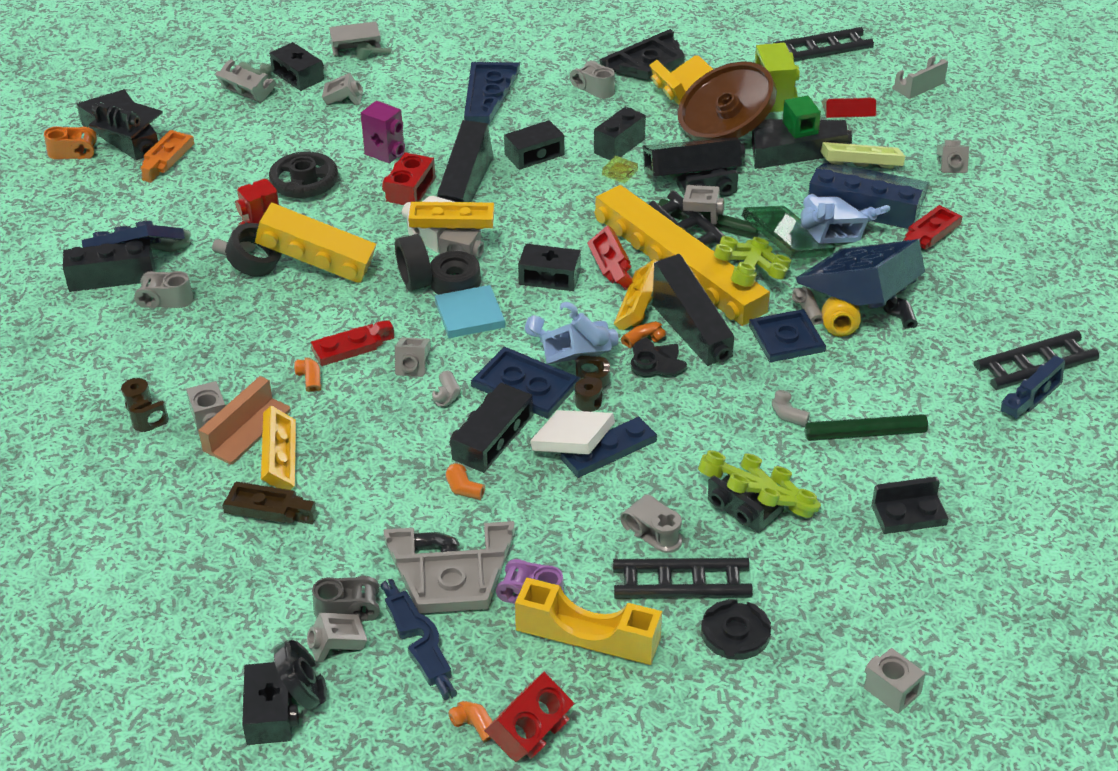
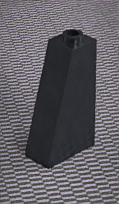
[76,89,158,160]
[751,119,852,169]
[437,120,494,202]
[643,137,745,177]
[652,254,734,366]

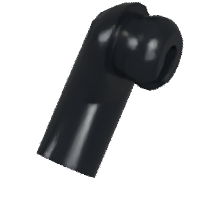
[884,297,918,329]
[414,532,460,552]

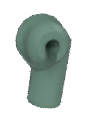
[238,62,273,79]
[151,229,191,252]

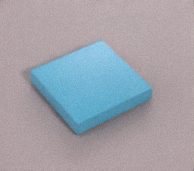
[435,285,505,338]

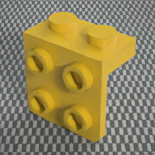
[649,55,713,105]

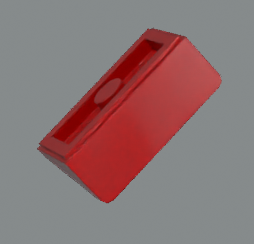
[822,97,876,118]

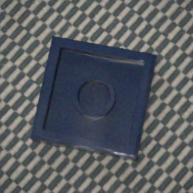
[749,309,826,363]

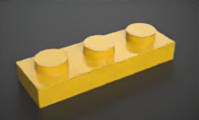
[408,202,495,229]
[614,259,657,330]
[261,406,296,490]

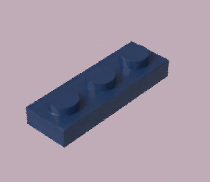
[561,416,657,478]

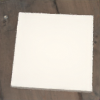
[530,410,615,454]

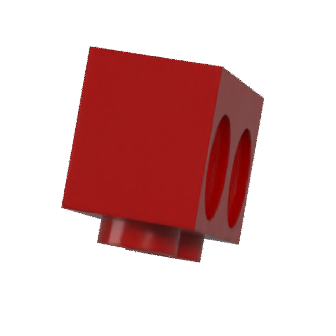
[382,152,436,205]
[484,672,575,762]

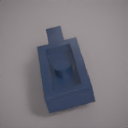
[1001,355,1065,419]

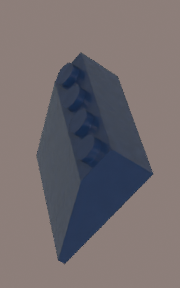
[808,161,930,229]
[796,239,925,308]

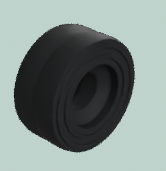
[430,251,481,295]

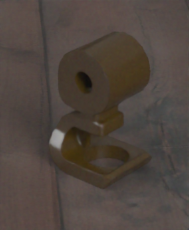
[575,355,610,412]
[121,378,169,432]

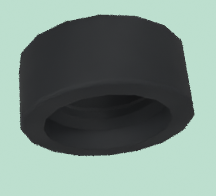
[225,223,282,277]
[395,234,432,291]

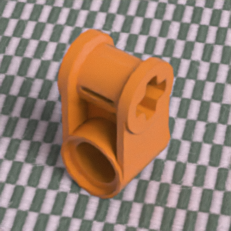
[44,126,97,159]

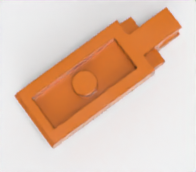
[140,130,194,183]

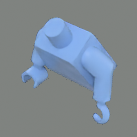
[801,194,890,244]
[525,302,619,364]

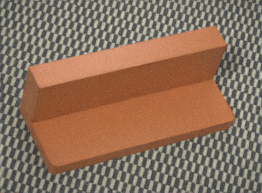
[198,376,291,464]

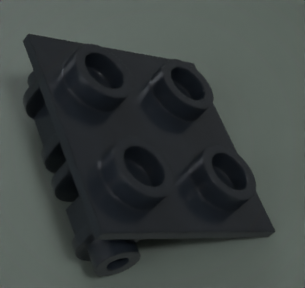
[89,99,163,139]

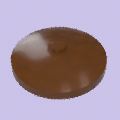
[678,61,777,141]

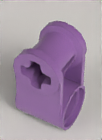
[496,559,564,604]

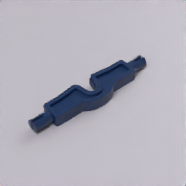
[381,579,457,701]

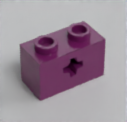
[360,100,405,164]

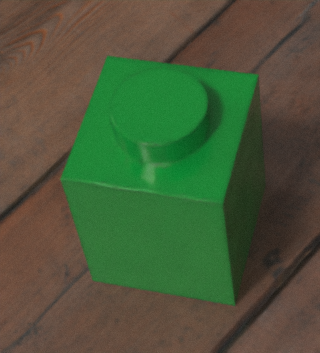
[782,95,821,138]

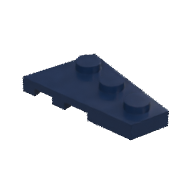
[82,221,185,247]

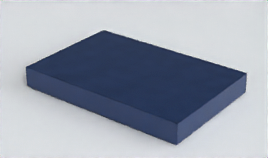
[471,346,580,419]

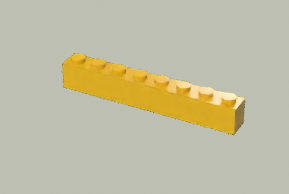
[595,185,770,326]

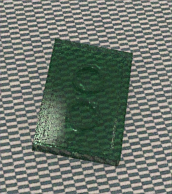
[741,206,836,259]

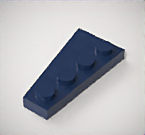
[464,62,520,125]

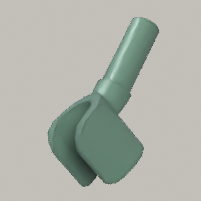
[356,41,391,60]

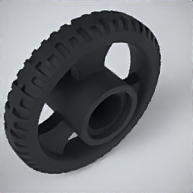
[269,151,338,198]

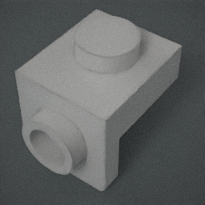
[937,140,969,173]

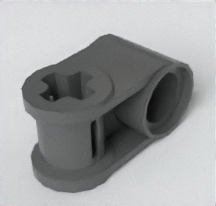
[312,576,380,621]

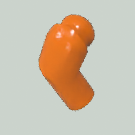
[621,321,666,348]
[294,357,321,392]
[446,463,485,500]
[448,701,493,743]

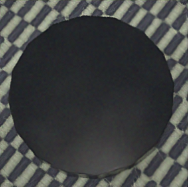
[701,599,771,660]
[274,640,327,710]

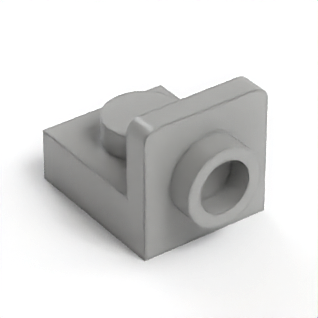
[322,73,363,105]
[683,185,725,224]
[395,337,431,377]
[307,613,367,662]

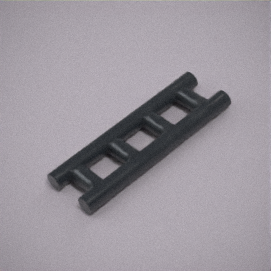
[773,27,874,62]
[648,190,745,262]
[974,330,1099,390]
[613,558,753,599]

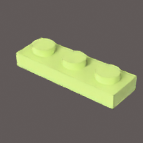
[821,142,905,169]

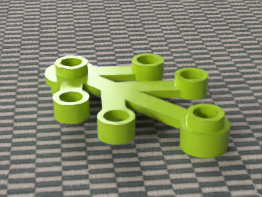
[714,236,792,287]
[698,450,821,518]

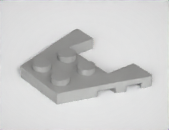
[384,521,515,614]

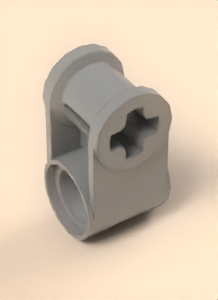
[570,60,615,99]
[134,271,194,308]
[620,494,682,553]

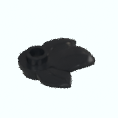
[631,337,687,376]

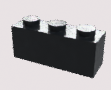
[62,239,155,292]
[449,383,533,473]

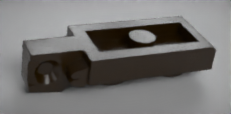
[222,481,318,524]

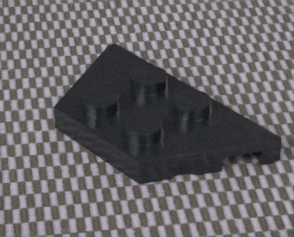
[600,29,685,80]

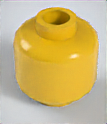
[822,296,861,337]

